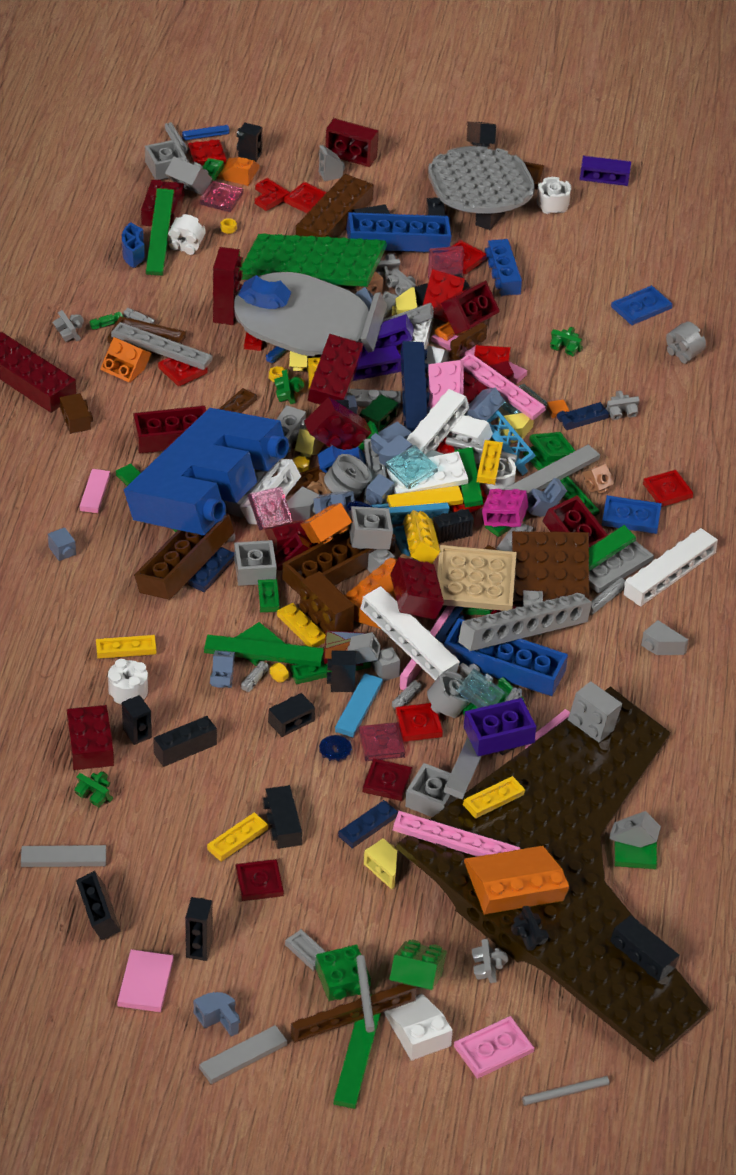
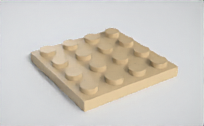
[437,545,516,611]

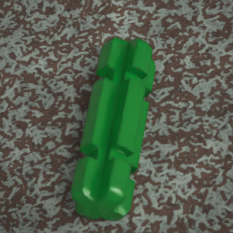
[90,312,123,330]

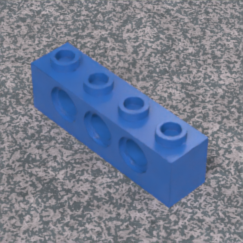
[485,239,522,296]

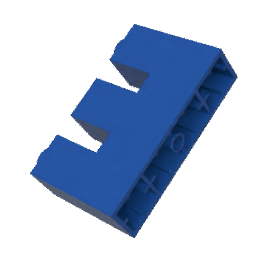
[124,408,289,535]

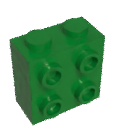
[315,944,371,1001]

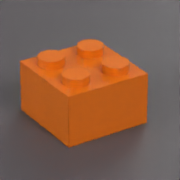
[301,503,353,544]

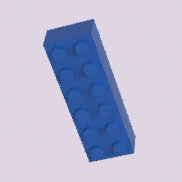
[346,212,451,253]
[444,618,568,696]

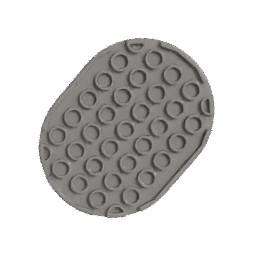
[428,146,534,213]
[234,272,369,357]

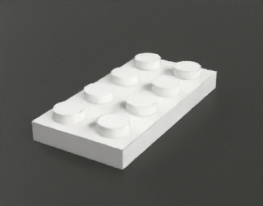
[387,452,468,494]

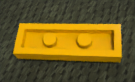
[477,440,503,485]
[277,603,326,647]
[96,635,156,659]
[463,776,525,819]
[207,812,268,862]

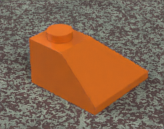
[218,157,260,186]

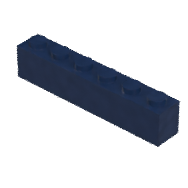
[400,341,430,432]

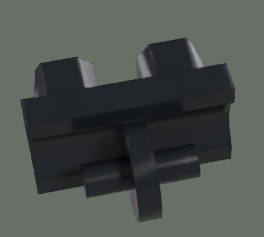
[511,906,549,950]

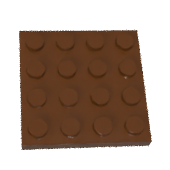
[512,531,589,604]

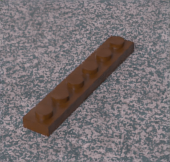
[291,983,416,1043]

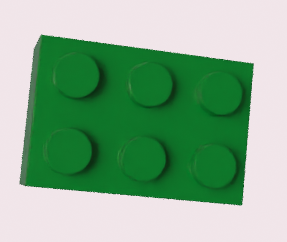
[389,939,447,990]

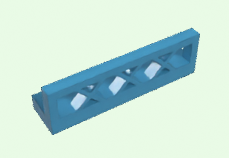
[487,410,536,476]
[370,502,450,524]

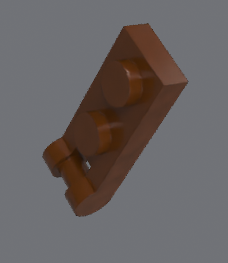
[449,322,487,360]

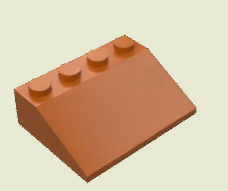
[345,558,397,629]
[464,846,569,914]

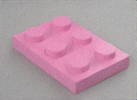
[428,360,464,409]

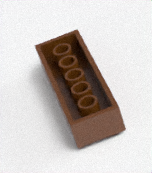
[295,174,373,238]
[134,514,234,600]
[282,529,396,595]

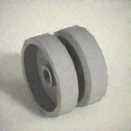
[324,454,372,500]

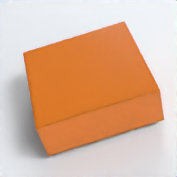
[546,399,569,418]

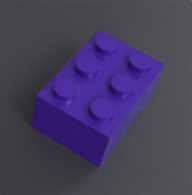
[464,698,536,757]

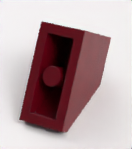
[274,532,314,571]

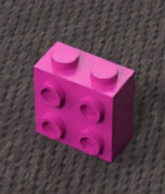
[482,489,528,527]

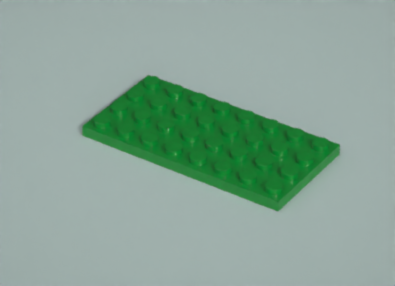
[240,233,387,287]

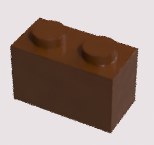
[60,393,93,434]

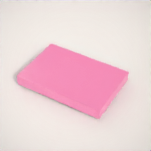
[117,950,174,1012]
[454,1016,534,1079]

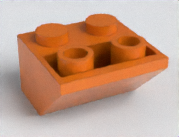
[100,337,152,383]

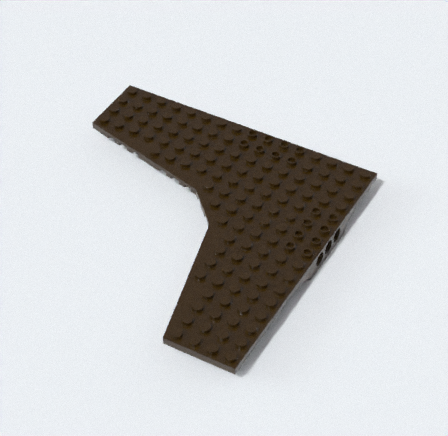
[396,686,710,1062]

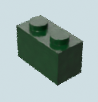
[359,394,399,432]

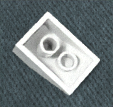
[384,994,453,1061]

